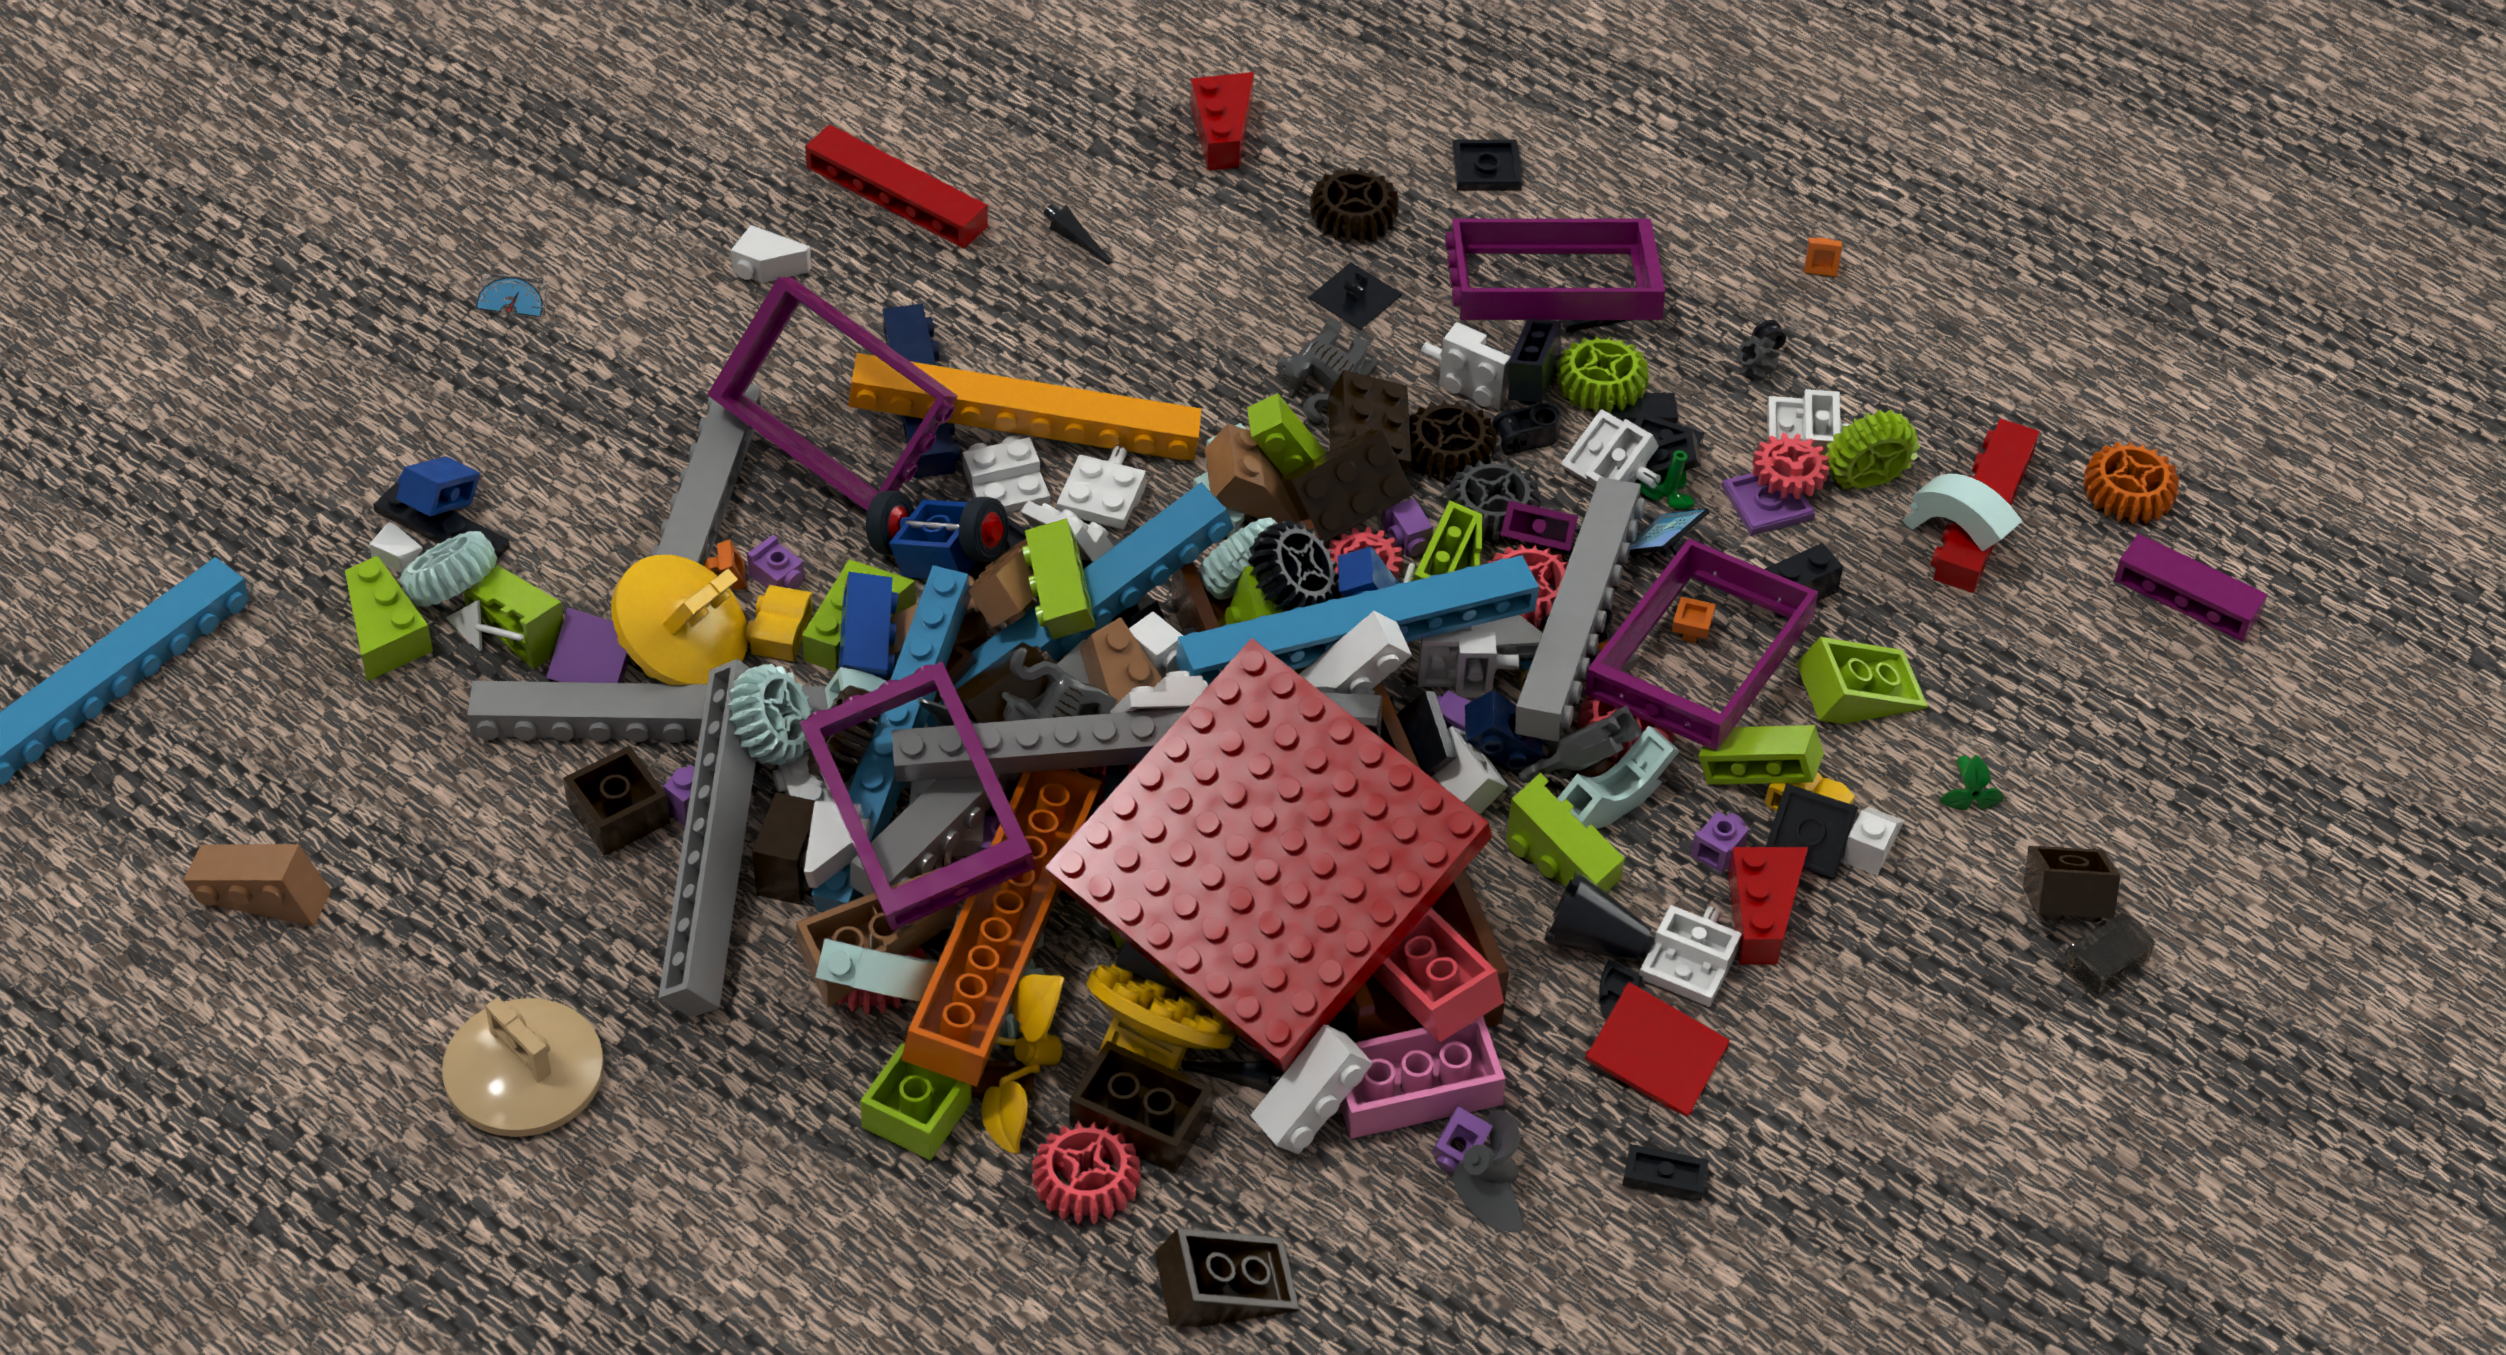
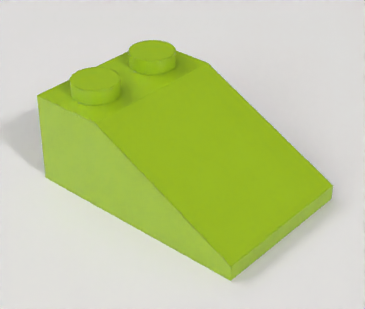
[1796,637,1928,724]

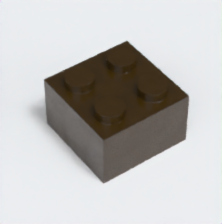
[563,745,671,856]
[752,792,815,905]
[2023,845,2120,922]

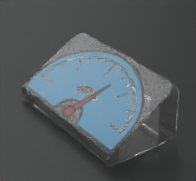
[475,272,550,321]

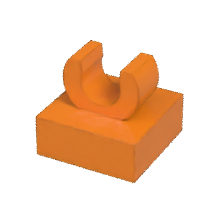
[1804,237,1842,277]
[704,539,747,590]
[1672,597,1716,643]

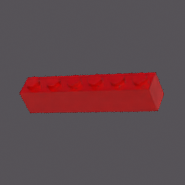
[805,124,988,249]
[1930,418,2040,593]

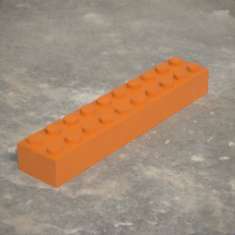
[901,769,1102,1087]

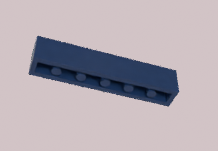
[882,304,961,478]

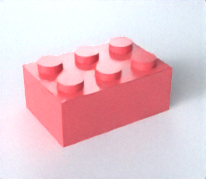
[1373,908,1504,1043]

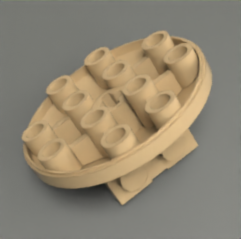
[442,997,604,1137]

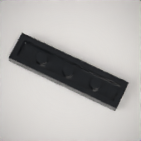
[373,483,510,560]

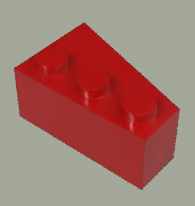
[1190,72,1254,171]
[1728,847,1808,965]

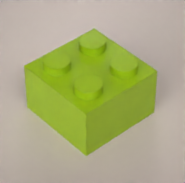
[860,1043,972,1161]

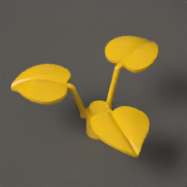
[981,974,1064,1153]

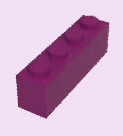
[2113,534,2268,642]

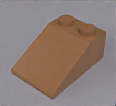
[1205,423,1301,524]

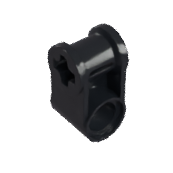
[1492,402,1561,455]

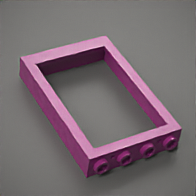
[1445,219,1665,320]
[707,277,958,511]
[1585,538,1818,751]
[799,662,1036,931]

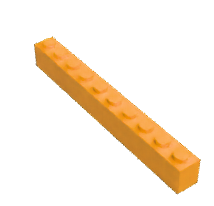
[848,353,1202,461]

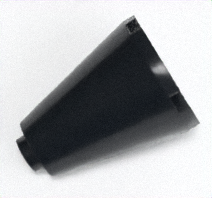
[1543,871,1655,963]

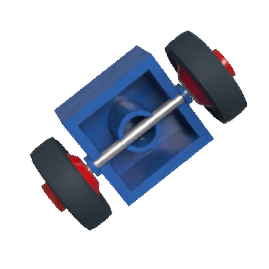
[866,491,1009,579]

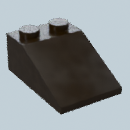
[1155,1228,1299,1327]

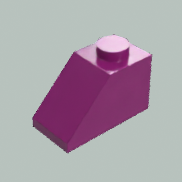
[1501,501,1578,551]

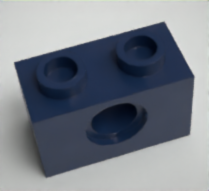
[1465,690,1543,771]

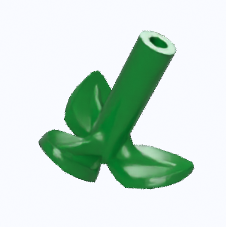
[1638,450,1695,509]
[1939,755,2004,810]

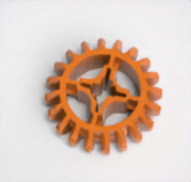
[2083,441,2179,525]

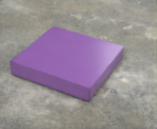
[1721,473,1815,536]
[546,608,630,683]

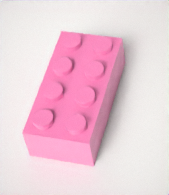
[1340,1016,1505,1139]

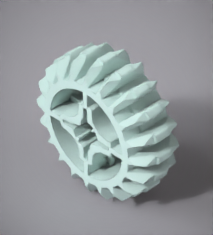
[1198,518,1277,600]
[400,531,498,607]
[727,664,814,766]

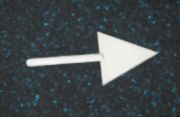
[446,600,524,651]

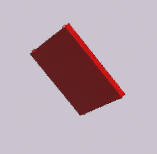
[1584,982,1730,1117]

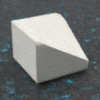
[369,522,423,573]

